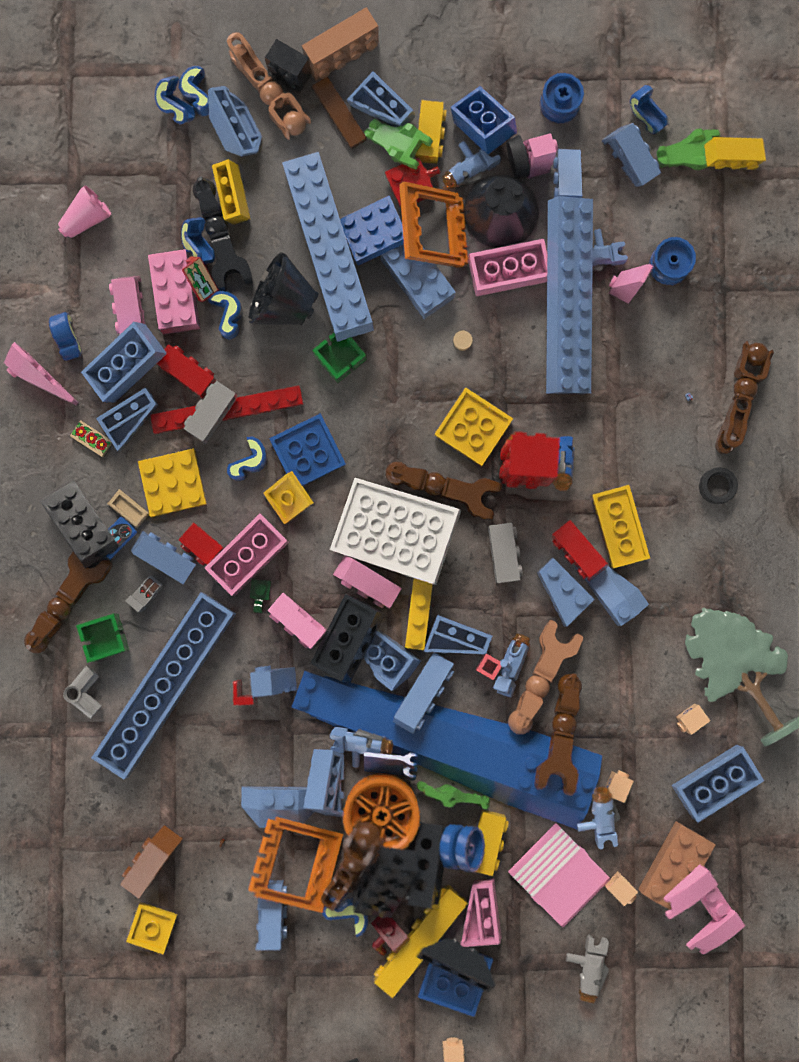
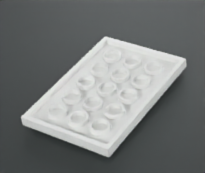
[330,478,461,585]

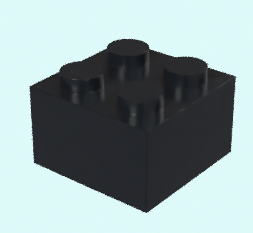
[265,39,311,93]

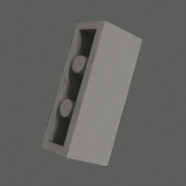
[184,381,238,444]
[488,523,523,584]

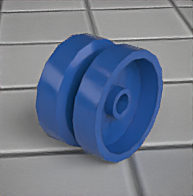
[540,73,584,124]
[649,237,696,285]
[440,824,485,872]

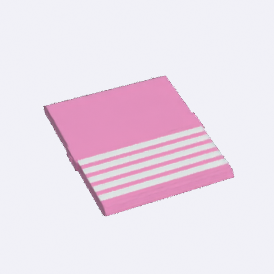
[508,823,611,927]

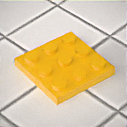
[434,387,513,467]
[138,448,207,517]

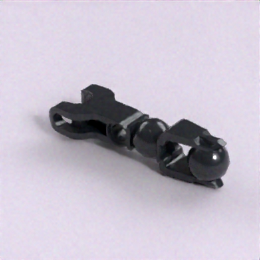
[192,177,254,292]

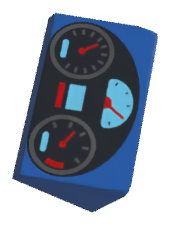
[106,517,137,559]

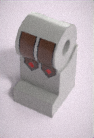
[126,575,163,613]

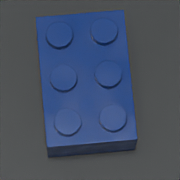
[450,86,517,154]

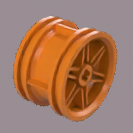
[343,773,419,849]

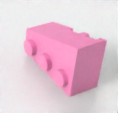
[523,133,558,178]
[109,276,145,334]
[333,555,402,608]
[268,593,327,649]
[461,878,501,947]

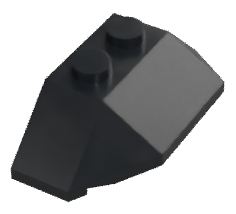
[416,939,496,993]

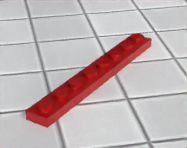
[150,385,304,434]

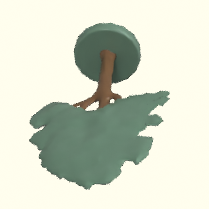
[685,608,799,747]

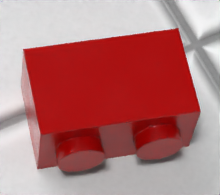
[179,522,224,566]

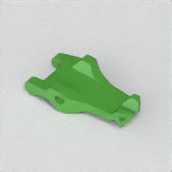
[365,119,433,169]
[656,128,721,170]
[416,781,490,809]

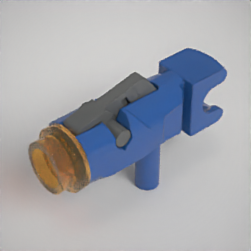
[553,436,575,491]

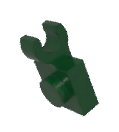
[250,579,271,613]

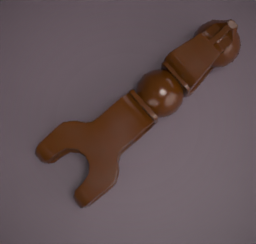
[715,341,774,454]
[385,461,502,520]
[24,552,113,653]
[535,674,582,796]
[321,819,384,911]

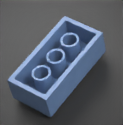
[380,244,456,319]
[81,322,167,403]
[671,745,764,822]

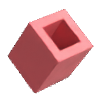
[475,654,501,680]

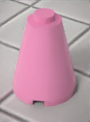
[58,186,111,238]

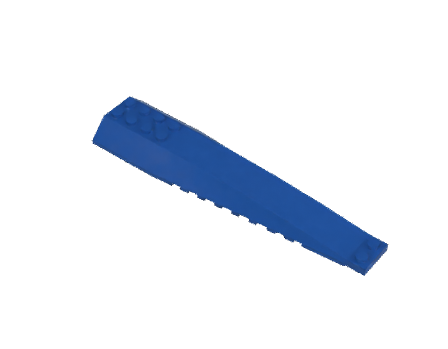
[291,671,602,830]

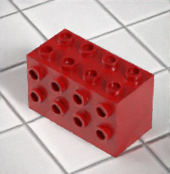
[499,432,560,489]

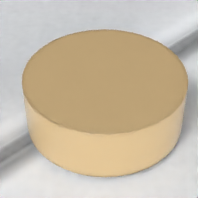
[453,331,472,351]

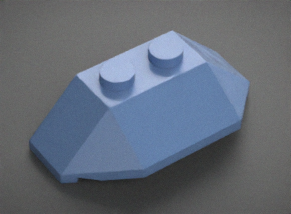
[208,86,262,156]
[241,787,314,828]

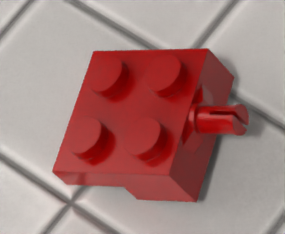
[385,157,440,208]

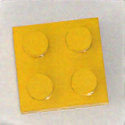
[263,471,314,524]
[126,902,178,954]

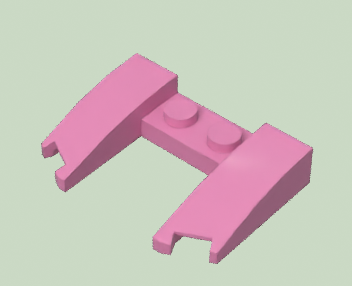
[664,865,745,954]

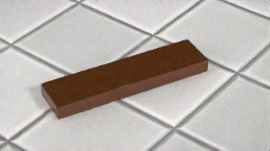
[312,76,367,150]

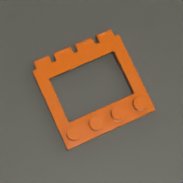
[399,182,468,268]
[248,817,343,913]

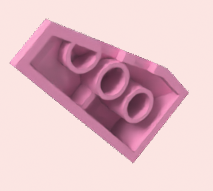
[609,264,653,304]
[4,342,78,405]

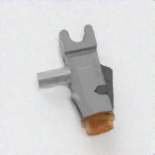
[566,934,609,1003]

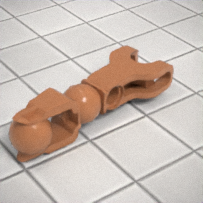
[227,32,311,140]
[508,620,583,734]

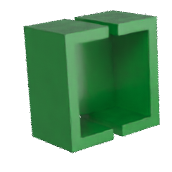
[312,333,367,384]
[76,613,130,663]

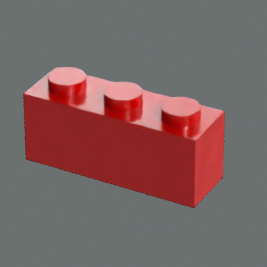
[156,344,216,399]
[552,520,608,582]

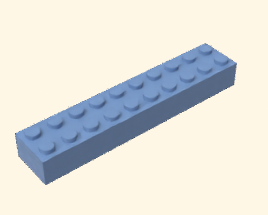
[282,152,374,341]
[546,196,593,394]
[92,592,236,780]

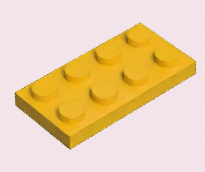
[591,485,650,569]

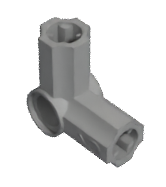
[63,666,102,719]

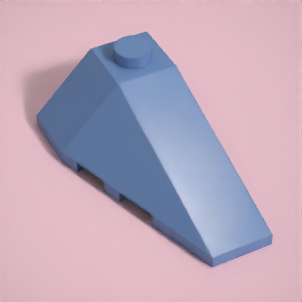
[574,564,649,626]
[356,618,421,691]

